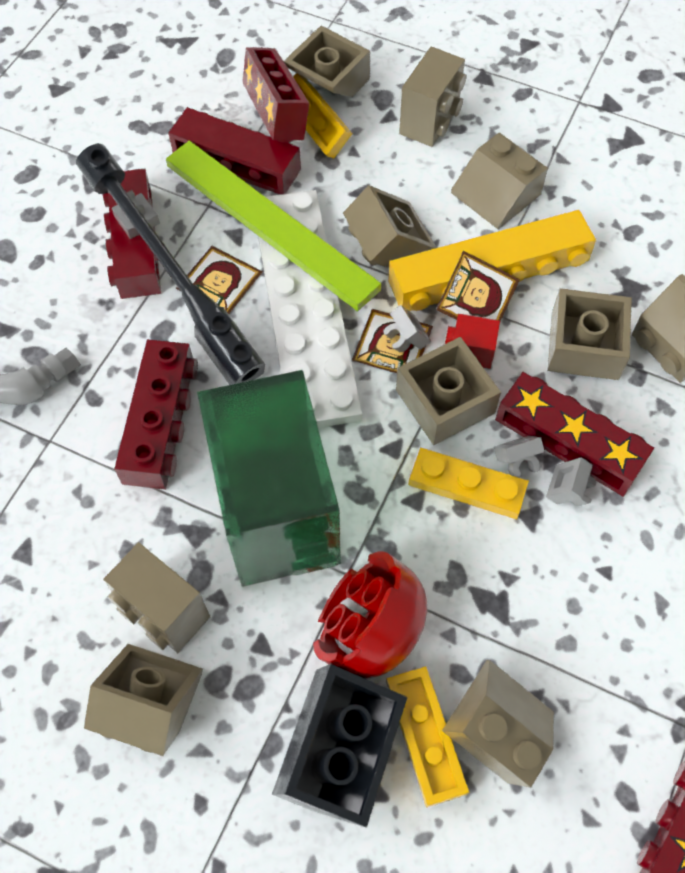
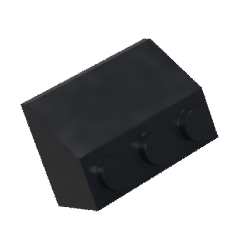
[272,664,407,828]

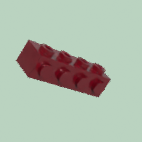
[114,339,198,490]

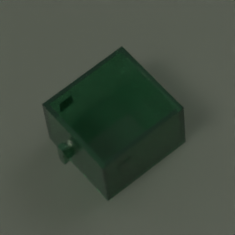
[197,370,341,587]

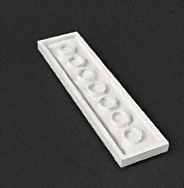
[258,190,362,432]

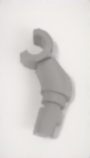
[0,347,81,406]

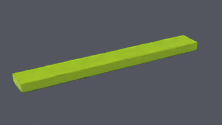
[166,141,381,312]

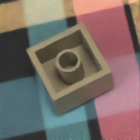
[399,46,467,147]
[547,288,632,380]
[396,337,501,446]
[103,542,210,654]

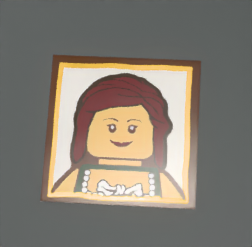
[176,246,263,314]
[436,250,520,322]
[351,309,433,374]

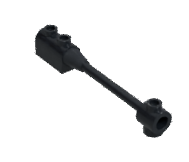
[76,143,265,392]

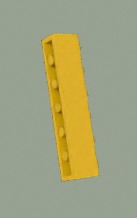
[388,210,596,311]

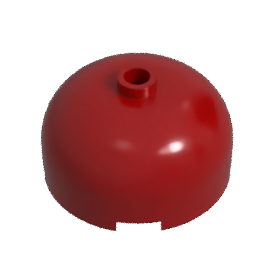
[313,551,427,679]

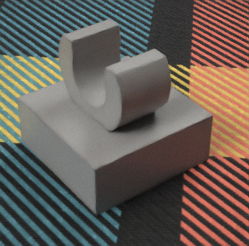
[112,190,160,239]
[383,305,431,352]
[494,436,545,478]
[546,457,597,506]

